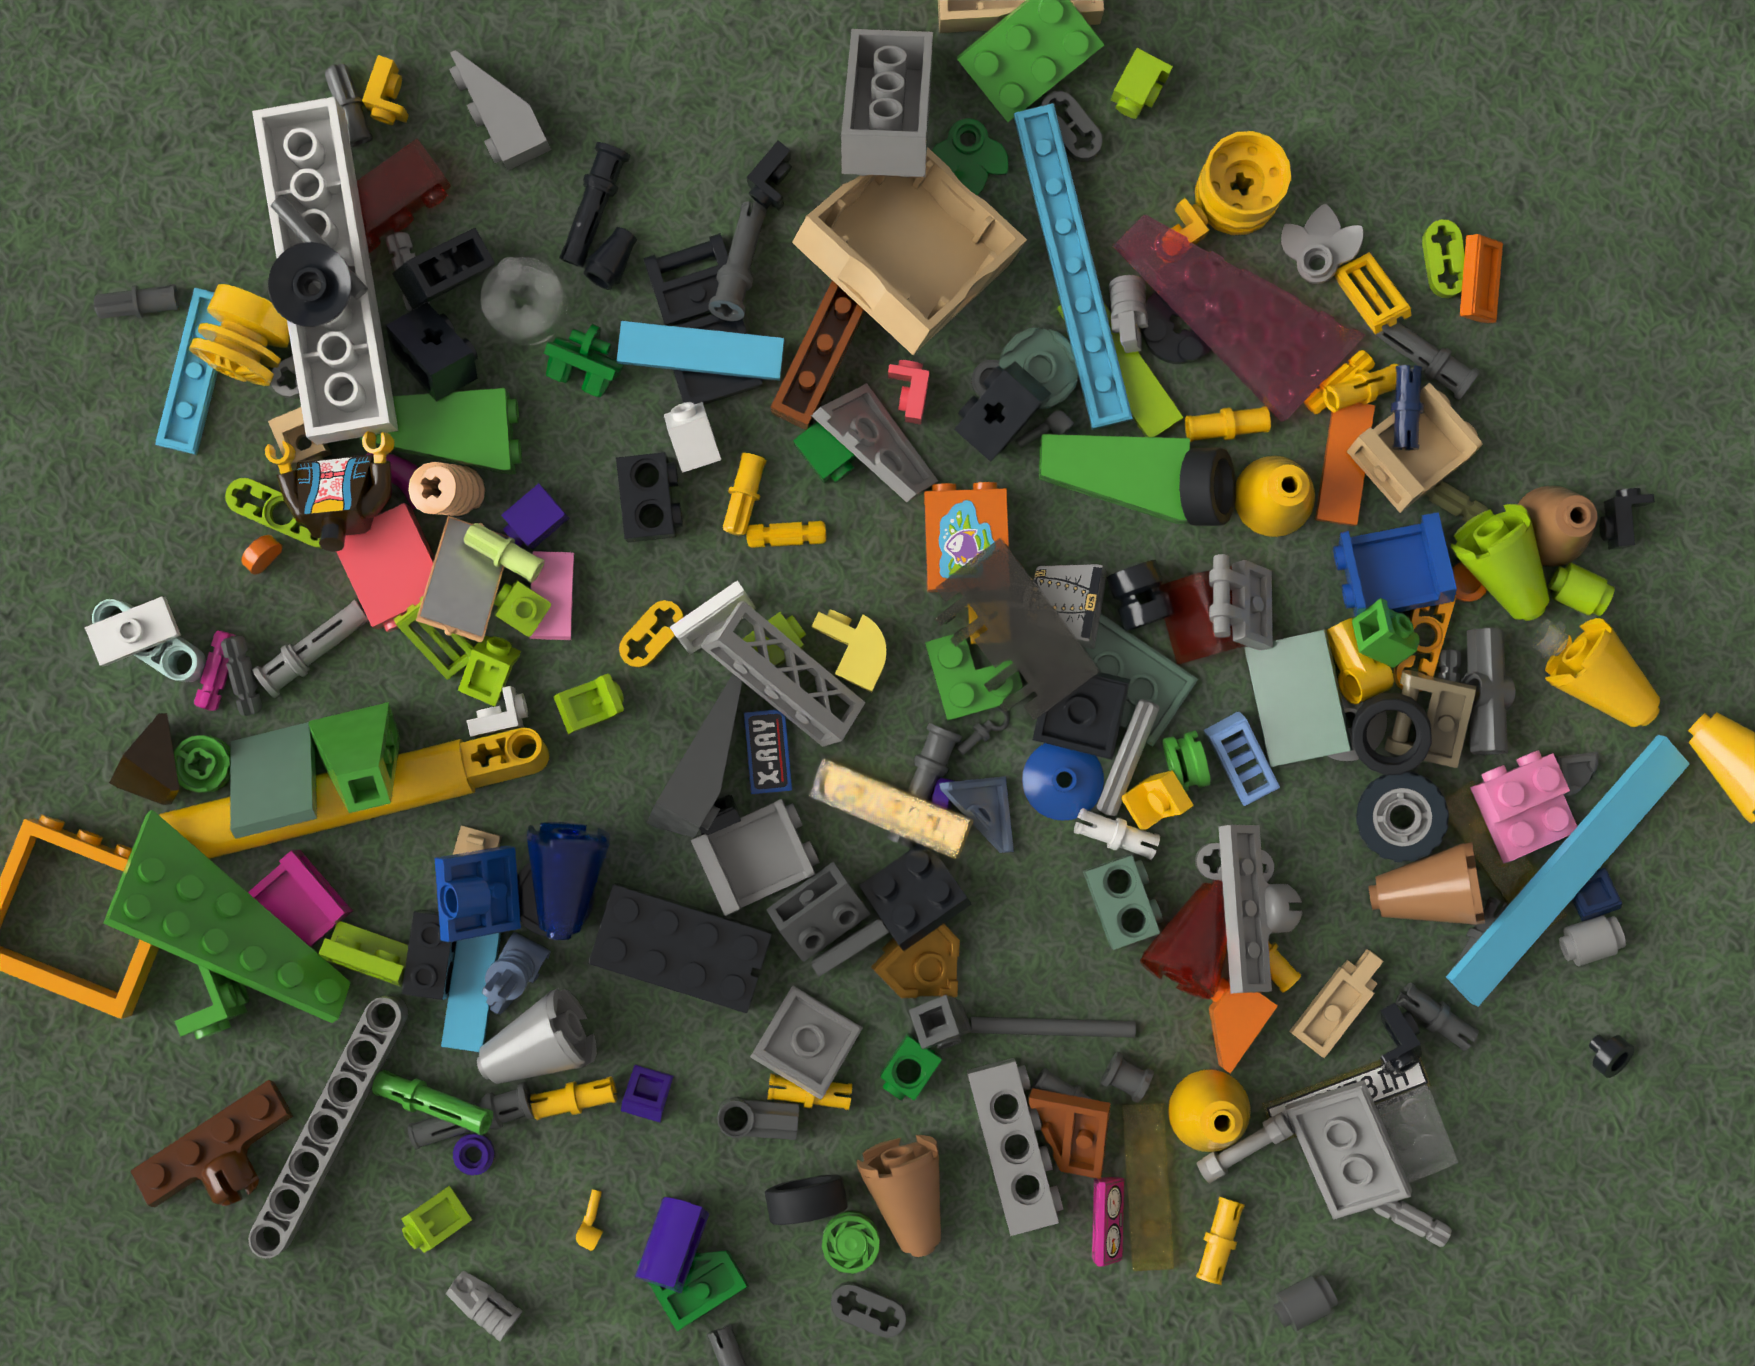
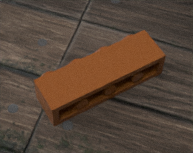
[771,280,866,430]

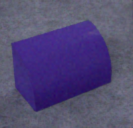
[635,1197,709,1293]

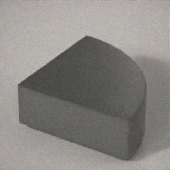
[1555,752,1599,797]

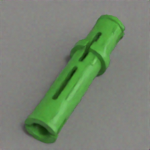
[372,1069,493,1136]

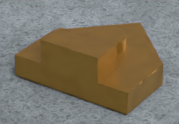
[871,924,960,998]

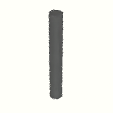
[271,196,368,299]

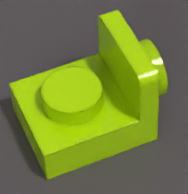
[458,635,521,707]
[401,1186,472,1253]

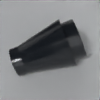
[583,227,637,290]

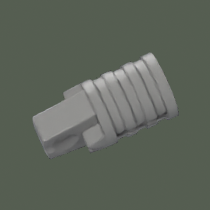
[1109,275,1148,353]
[446,1271,523,1342]

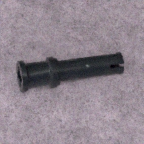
[559,142,631,268]

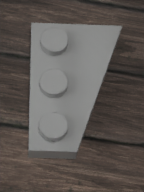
[811,383,938,502]

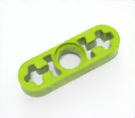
[225,478,322,549]

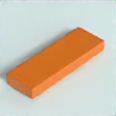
[1315,403,1375,526]

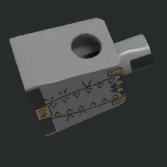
[1007,564,1108,649]

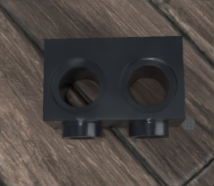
[616,452,683,543]
[401,910,457,1000]

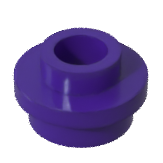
[453,1133,495,1175]

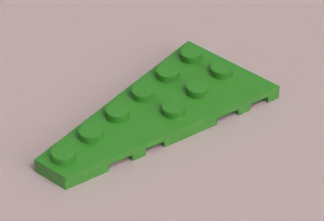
[103,810,351,1023]

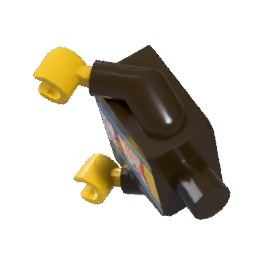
[265,431,395,552]

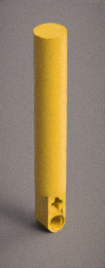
[159,728,549,859]

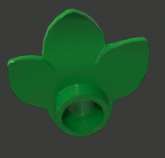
[932,118,1008,196]

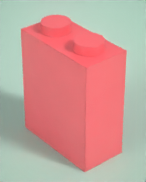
[337,503,435,632]

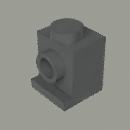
[909,995,972,1050]

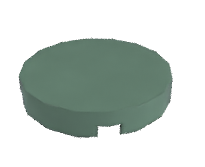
[998,328,1078,409]

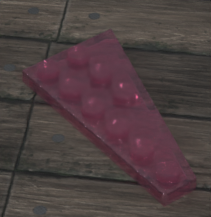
[1113,214,1365,422]

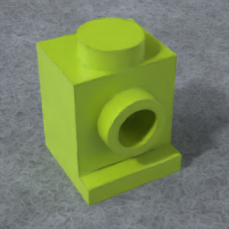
[1111,48,1173,119]

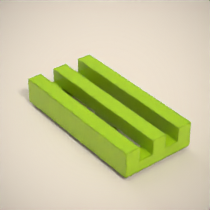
[394,596,474,680]

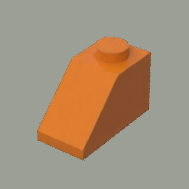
[1209,977,1278,1074]

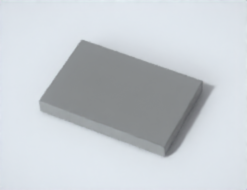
[1285,1080,1412,1219]

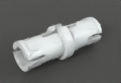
[1074,808,1160,860]

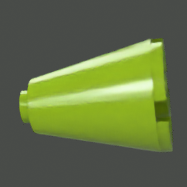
[1451,504,1550,621]

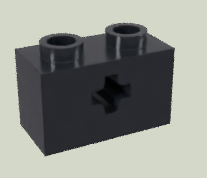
[392,228,495,310]
[386,302,478,402]
[954,361,1052,462]

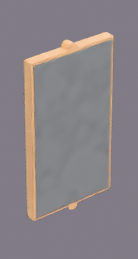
[416,516,509,643]

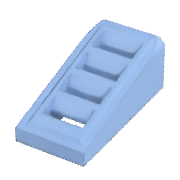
[1204,712,1280,806]

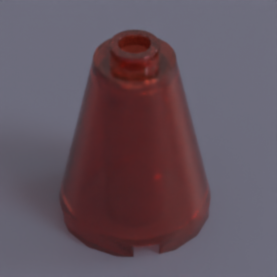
[1140,880,1227,1000]

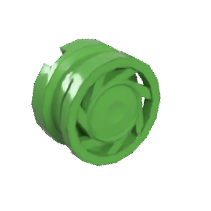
[1163,730,1210,792]
[174,735,231,793]
[822,1211,880,1274]

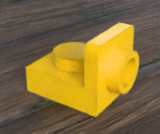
[362,55,409,125]
[1156,198,1209,266]
[1122,770,1194,830]

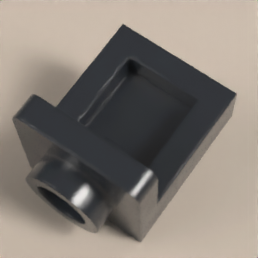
[1599,488,1655,550]
[1380,1003,1422,1075]

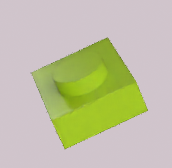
[494,580,551,637]
[553,673,624,734]

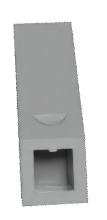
[449,50,551,170]

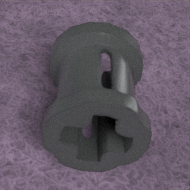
[1100,1051,1154,1104]

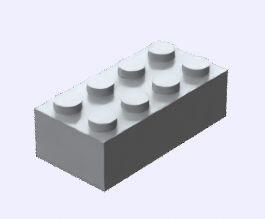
[841,29,933,177]

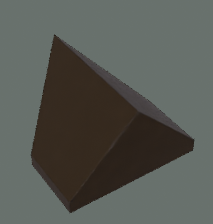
[109,713,180,805]

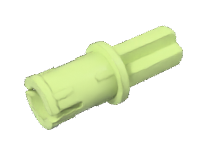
[464,523,545,583]

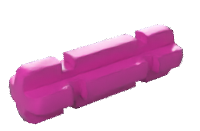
[194,631,236,711]

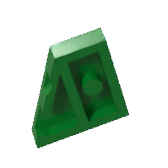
[637,1250,749,1331]

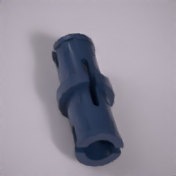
[1391,365,1424,451]

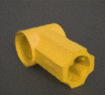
[1327,617,1394,704]

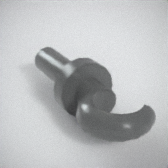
[956,706,1010,755]

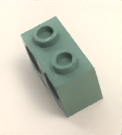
[1083,854,1163,950]

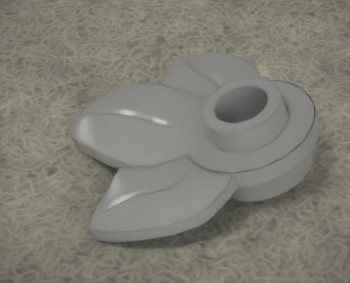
[1281,204,1364,284]

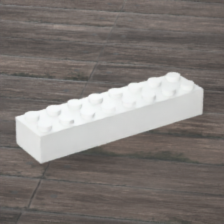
[252,97,398,445]

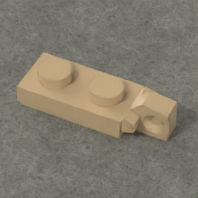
[1289,949,1384,1058]

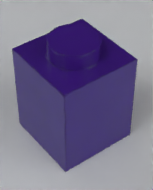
[501,483,570,550]

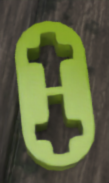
[1422,219,1465,298]

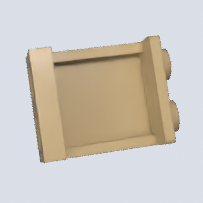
[1347,383,1483,513]

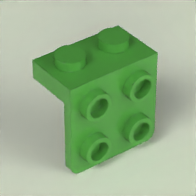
[174,965,249,1040]

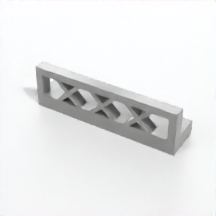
[700,601,866,747]

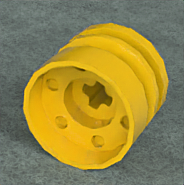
[1195,131,1291,235]
[189,284,290,386]

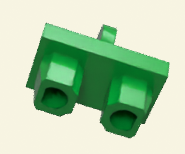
[543,324,624,398]

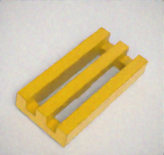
[1334,252,1411,334]

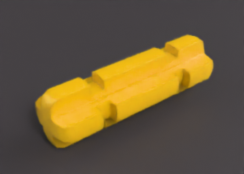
[1303,350,1375,415]
[746,521,826,548]

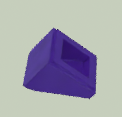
[621,1064,674,1123]

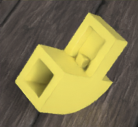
[812,609,886,693]

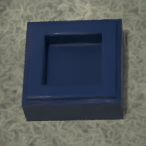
[1572,868,1623,922]

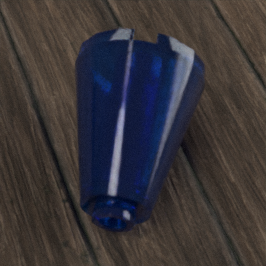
[526,822,610,940]

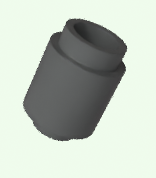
[1273,1275,1338,1332]

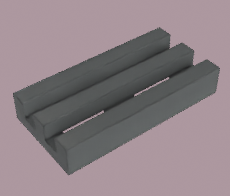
[811,918,889,977]

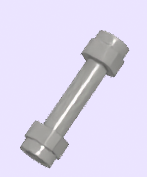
[1197,1112,1294,1184]

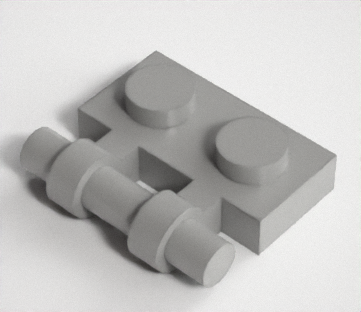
[1209,554,1273,651]

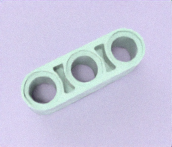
[92,599,207,682]

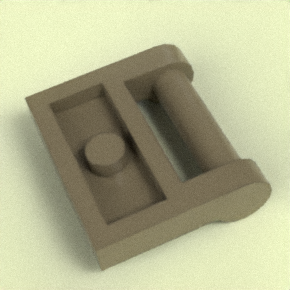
[1384,670,1477,768]

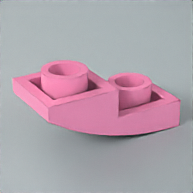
[530,551,574,640]

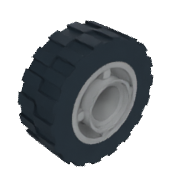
[1356,771,1449,863]

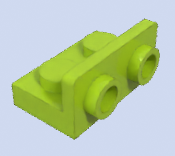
[319,921,409,987]

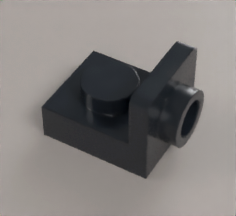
[747,140,792,211]

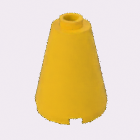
[1235,456,1315,537]
[1545,618,1660,727]
[1688,712,1755,824]
[1168,1070,1251,1152]

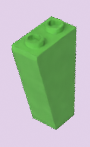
[360,388,522,475]
[1039,434,1190,524]
[308,702,400,813]

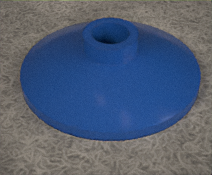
[1022,743,1104,821]

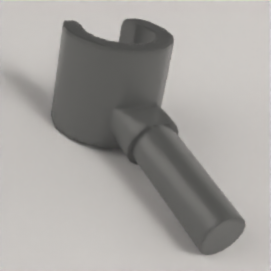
[1016,411,1074,448]

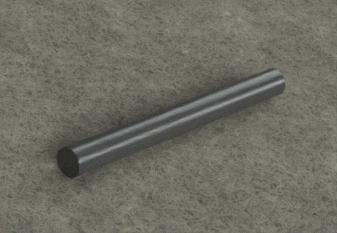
[971,1017,1136,1038]

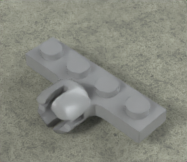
[1218,825,1302,993]

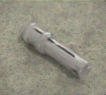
[252,599,369,698]

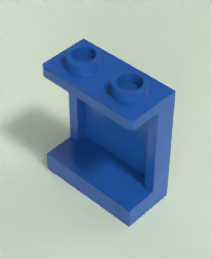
[1333,512,1457,617]

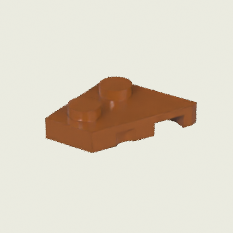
[1029,1088,1111,1179]

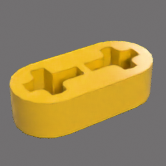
[619,600,684,668]

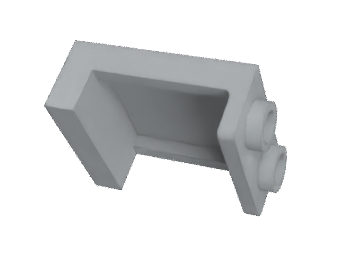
[691,799,820,915]

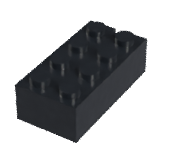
[588,883,774,1013]

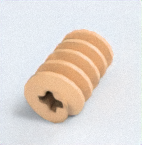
[408,462,485,516]

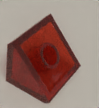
[1159,566,1246,665]

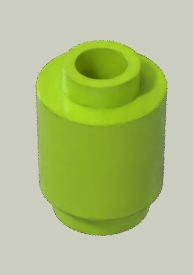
[1548,562,1615,616]

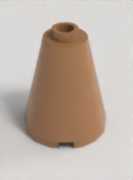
[1517,486,1597,566]
[1368,842,1485,925]
[857,1135,941,1257]

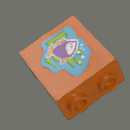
[924,482,1010,593]

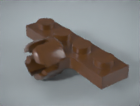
[131,1080,293,1208]

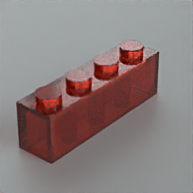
[357,138,451,253]

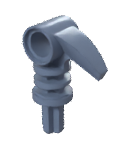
[482,932,551,1015]

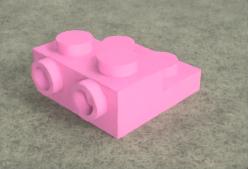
[1470,750,1577,863]

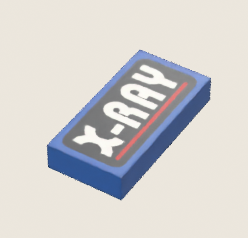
[744,710,792,794]

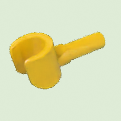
[576,1189,603,1251]

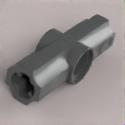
[1461,628,1516,755]

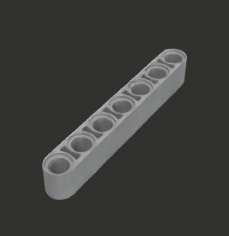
[248,994,408,1259]

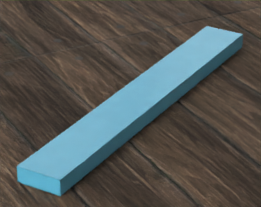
[1013,103,1133,430]
[1446,735,1690,1007]

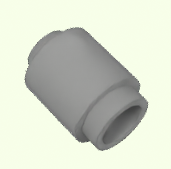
[1559,915,1626,966]

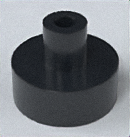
[1589,1035,1634,1078]

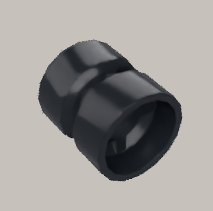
[1106,559,1175,631]

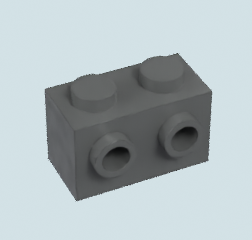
[766,862,870,962]

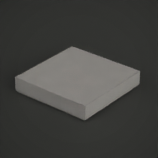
[750,986,863,1100]

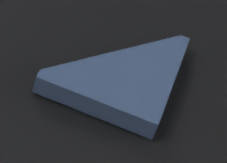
[939,776,1014,853]

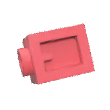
[888,360,930,425]

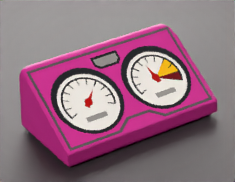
[1092,1177,1124,1266]

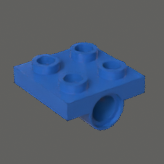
[435,846,521,942]

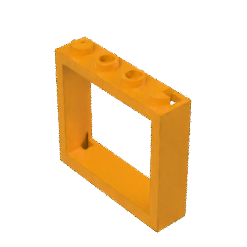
[0,814,159,1019]

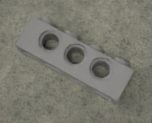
[966,1058,1063,1236]

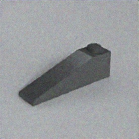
[646,674,742,838]

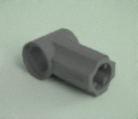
[717,1097,799,1140]

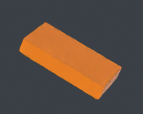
[1460,234,1503,323]

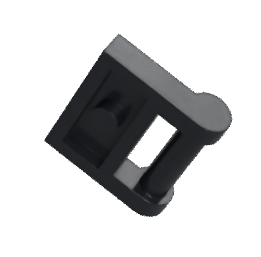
[643,233,728,326]

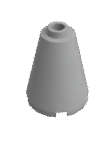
[477,988,597,1084]

